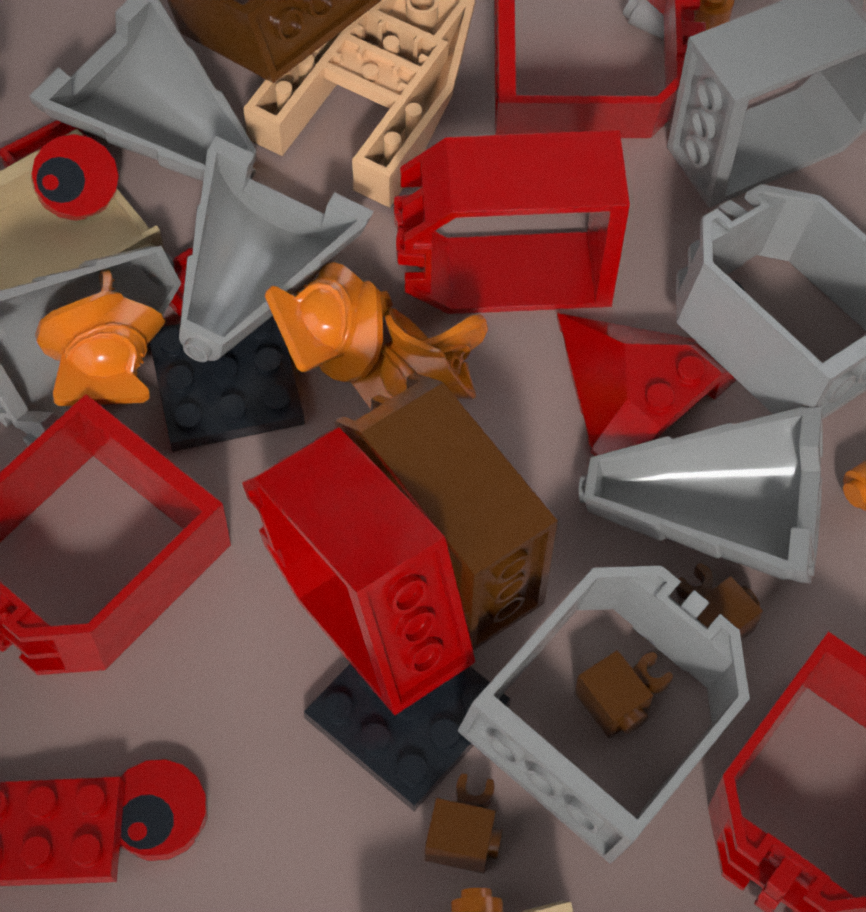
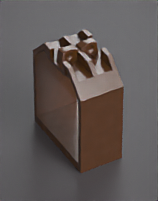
[167,0,382,83]
[335,373,558,651]

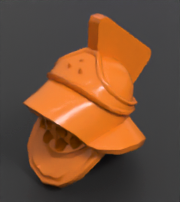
[265,262,393,382]
[35,270,165,406]
[351,308,488,409]

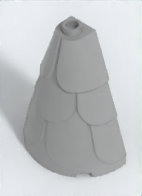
[29,0,256,181]
[179,136,374,362]
[0,246,181,445]
[579,407,823,583]

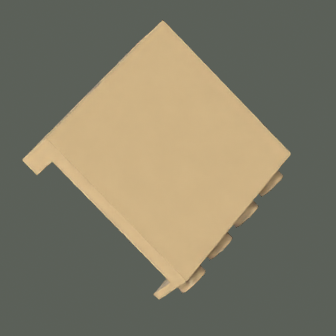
[0,129,164,290]

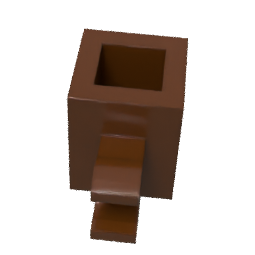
[675,563,763,640]
[574,650,673,738]
[425,773,503,874]

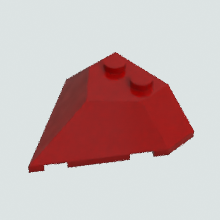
[556,313,736,456]

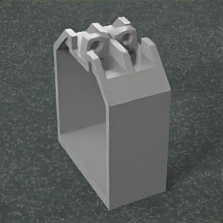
[667,0,866,208]
[676,184,866,419]
[458,566,750,864]

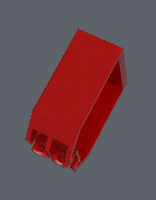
[494,0,706,138]
[394,130,630,314]
[0,394,231,675]
[242,427,476,715]
[708,631,866,912]

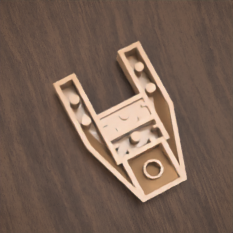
[243,0,476,208]

